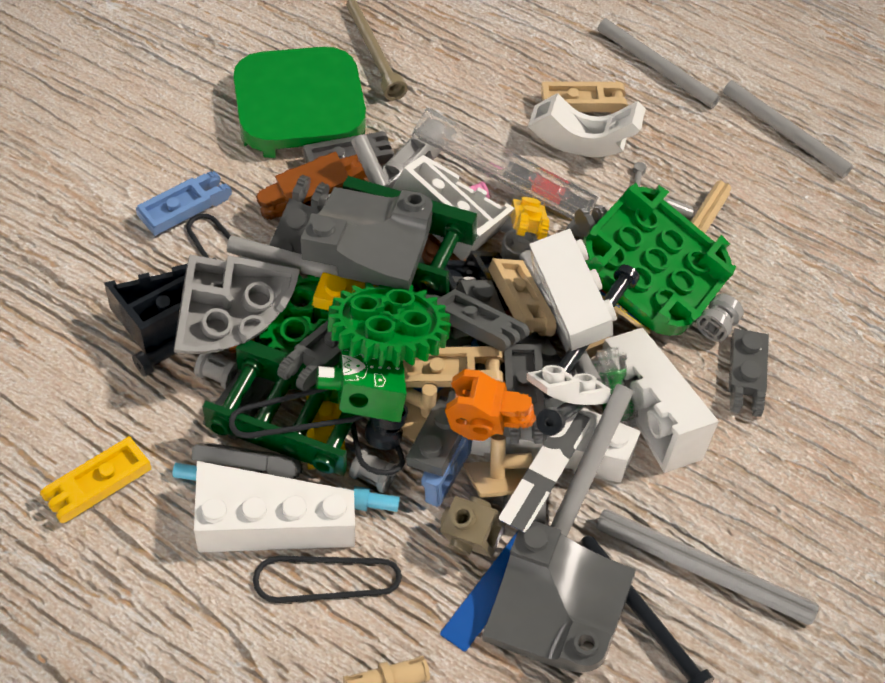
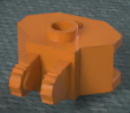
[445,369,536,441]

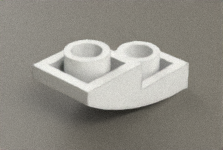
[526,365,611,405]

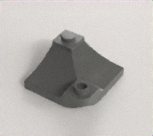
[301,187,433,291]
[482,521,636,673]

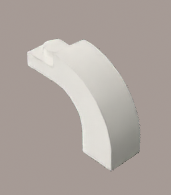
[528,93,646,157]

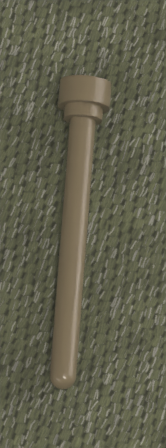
[346,0,408,101]

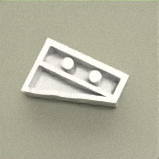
[392,155,515,261]
[529,229,617,351]

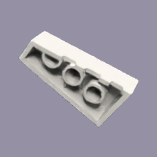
[600,327,719,473]
[194,461,355,552]

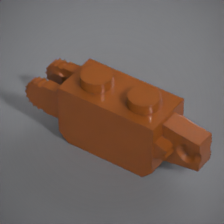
[256,151,367,220]

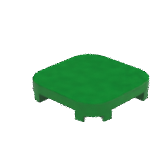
[233,47,366,158]
[582,183,736,336]

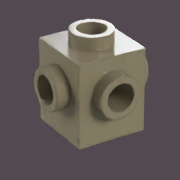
[440,496,507,558]

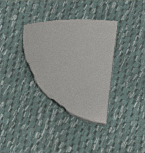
[174,254,300,354]

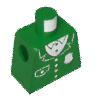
[316,348,407,422]

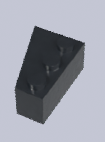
[104,257,216,354]

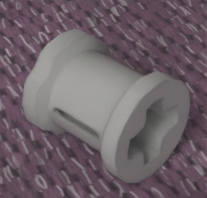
[194,352,239,389]
[349,447,398,493]

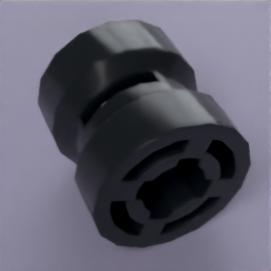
[364,404,408,450]

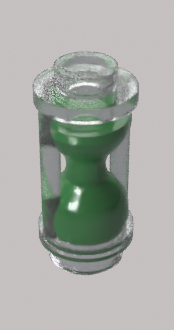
[591,347,639,428]

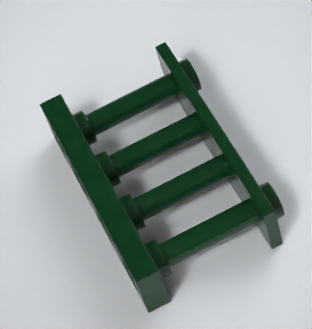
[342,176,477,297]
[202,340,355,476]

